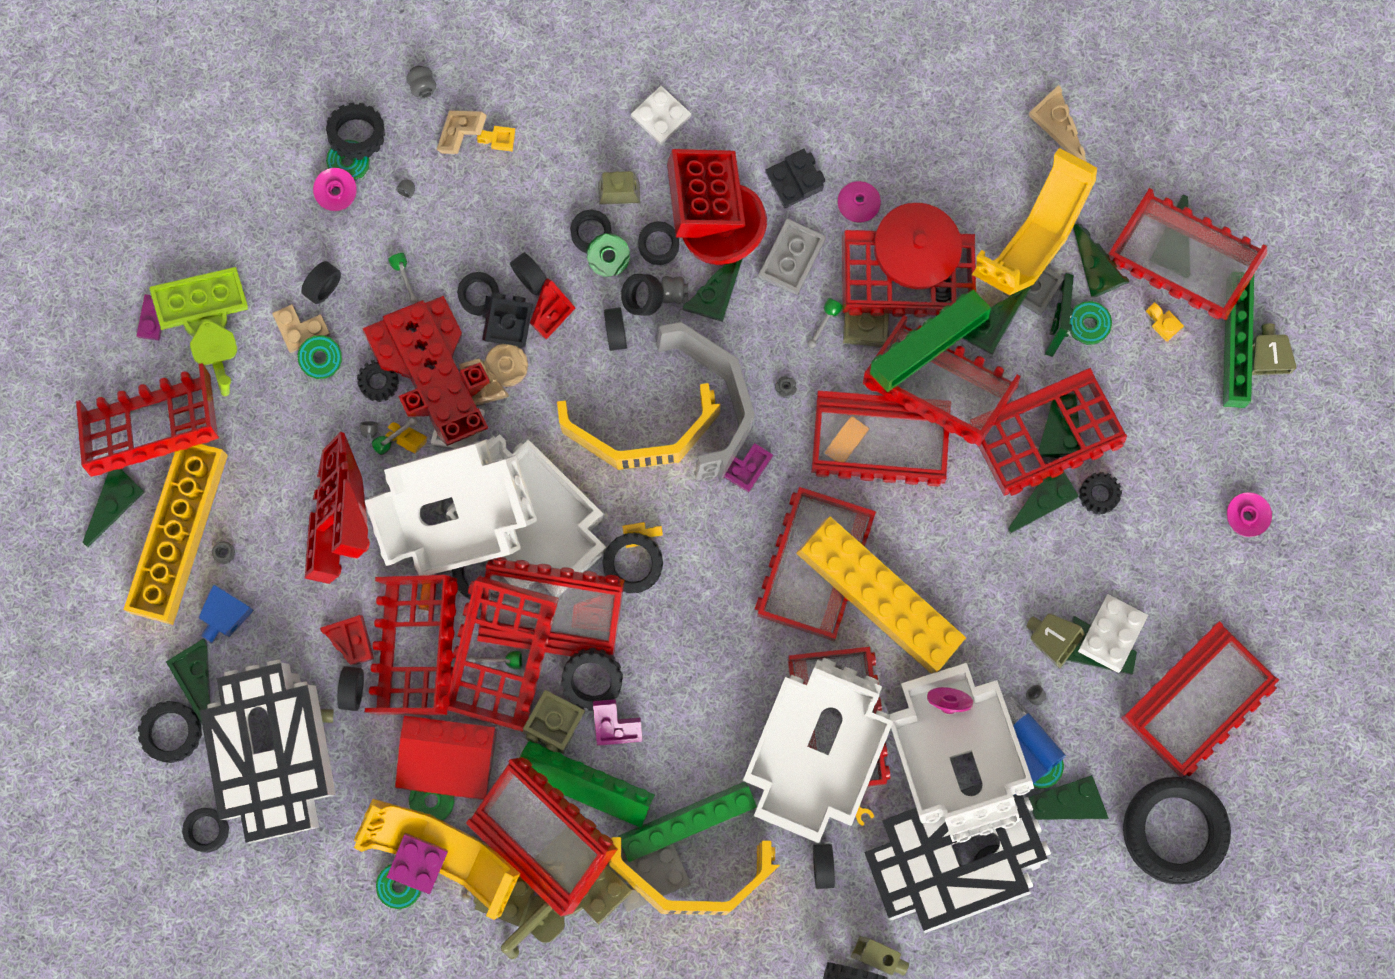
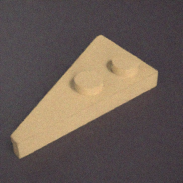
[1029,85,1087,162]

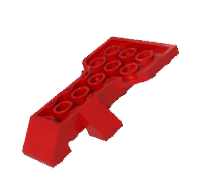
[363,296,490,446]

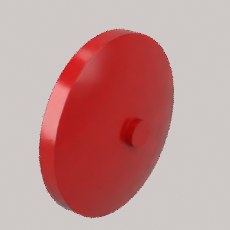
[683,185,767,265]
[874,203,962,289]

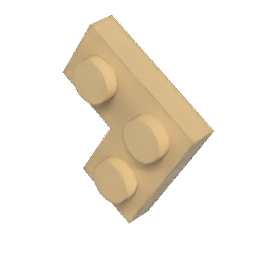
[436,110,487,154]
[272,304,330,353]

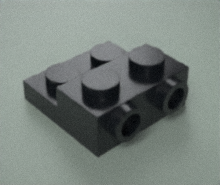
[765,149,825,209]
[482,292,533,347]

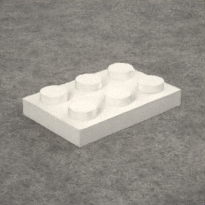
[1078,594,1148,673]

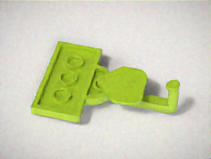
[149,267,248,397]

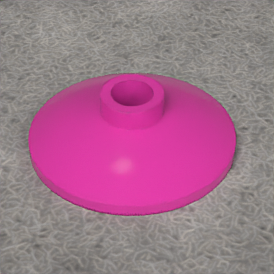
[313,168,357,211]
[837,181,881,223]
[1226,492,1272,537]
[927,687,973,714]

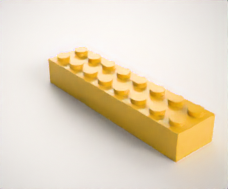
[123,444,228,625]
[796,516,966,674]

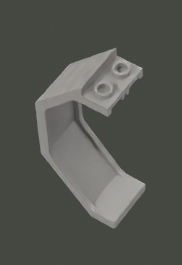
[656,322,755,483]

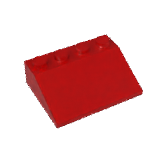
[667,149,745,238]
[395,715,497,800]

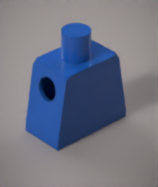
[199,585,254,643]

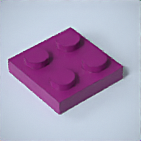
[387,833,448,895]

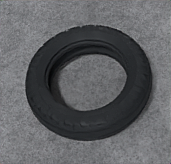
[1123,777,1231,885]

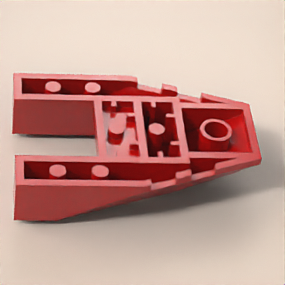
[304,432,370,584]

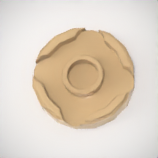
[484,344,528,387]

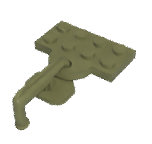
[501,826,632,959]

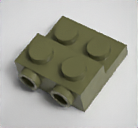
[523,690,585,754]
[473,876,535,927]

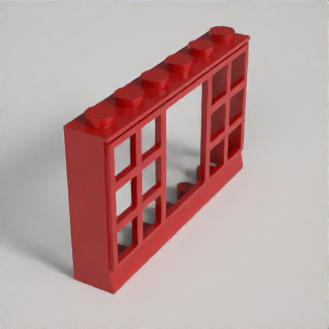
[842,230,976,318]
[76,363,219,477]
[969,367,1127,496]
[364,575,458,715]
[448,575,559,732]

